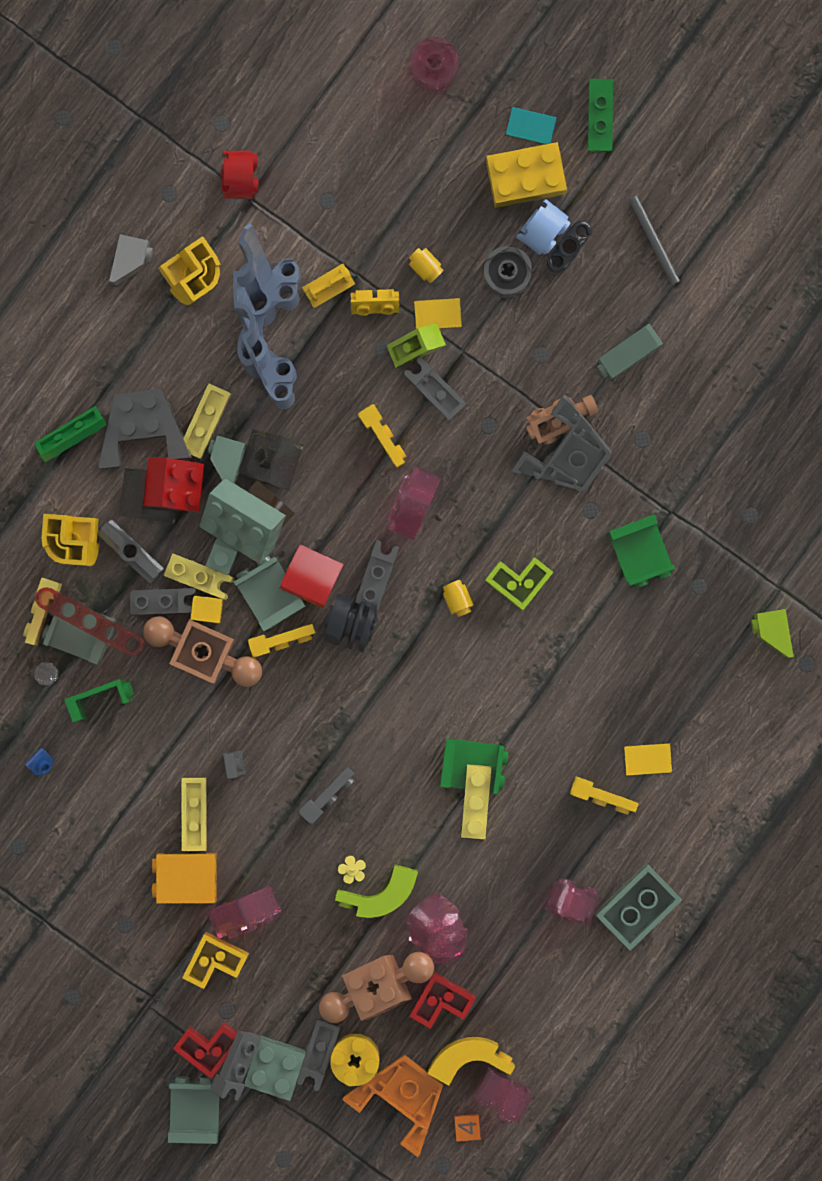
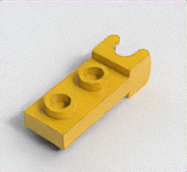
[358,404,407,469]
[248,624,316,658]
[570,776,639,815]

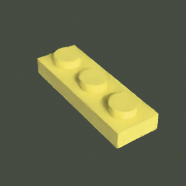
[183,384,231,460]
[461,764,491,839]
[182,778,207,851]

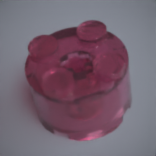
[410,37,459,91]
[544,878,600,925]

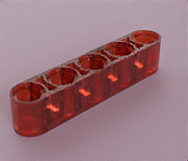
[35,587,145,656]

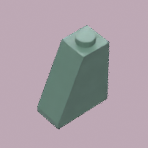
[597,323,663,381]

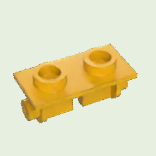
[302,264,355,308]
[351,289,400,316]

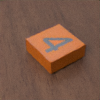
[454,1114,481,1141]

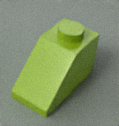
[387,323,446,367]
[751,609,794,658]

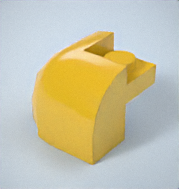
[158,236,221,305]
[42,514,100,566]

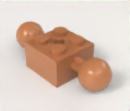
[143,616,262,687]
[319,952,434,1023]

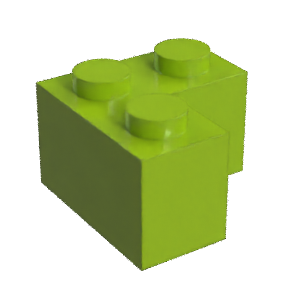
[485,557,553,611]

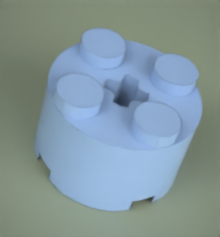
[516,199,571,255]

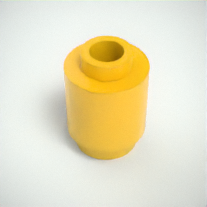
[408,248,444,284]
[443,580,474,617]

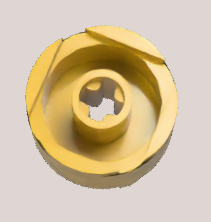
[330,1033,379,1086]

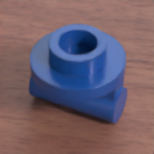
[25,747,53,775]

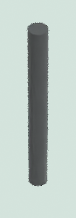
[629,196,680,285]

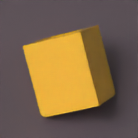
[191,596,223,623]

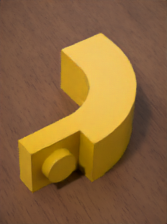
[427,1037,515,1086]

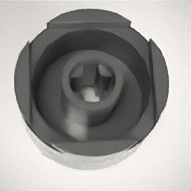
[483,246,532,298]

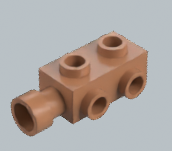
[526,395,599,445]

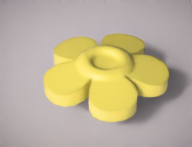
[338,856,366,884]

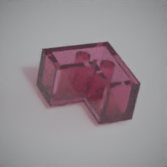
[388,466,441,540]
[207,885,281,939]
[474,1067,533,1124]

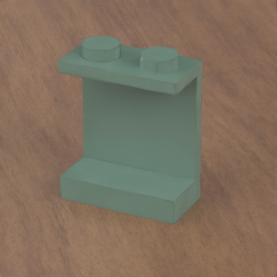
[234,556,306,632]
[42,599,117,665]
[168,1076,219,1144]

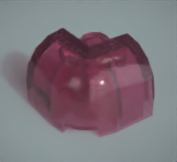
[406,892,468,963]

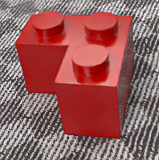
[409,971,476,1029]
[173,1022,237,1079]

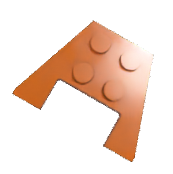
[342,1054,443,1157]

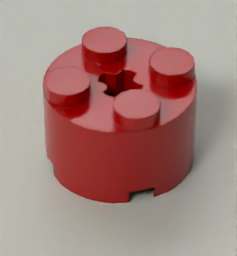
[221,151,258,199]

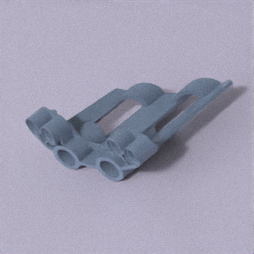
[233,223,302,409]

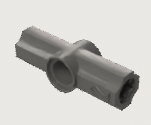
[98,519,165,584]

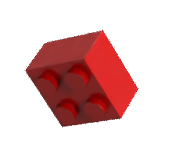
[143,457,204,512]

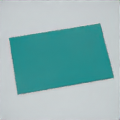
[506,107,556,144]

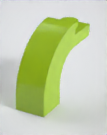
[335,864,418,918]

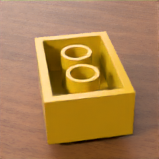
[486,142,567,208]

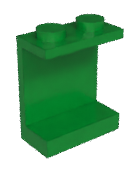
[608,514,675,589]
[65,679,135,722]
[440,738,508,794]

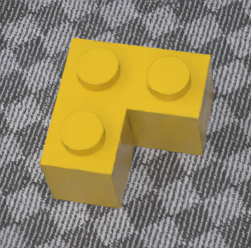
[182,932,249,989]

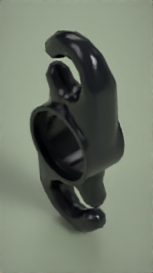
[547,221,592,273]

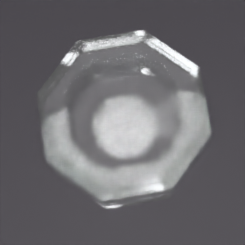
[34,662,58,685]

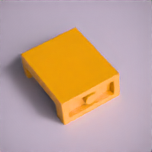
[152,853,217,903]

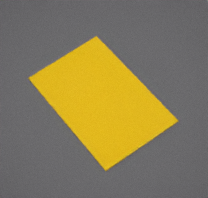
[414,298,462,329]
[624,744,672,775]

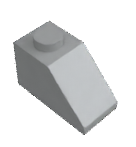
[109,234,153,286]

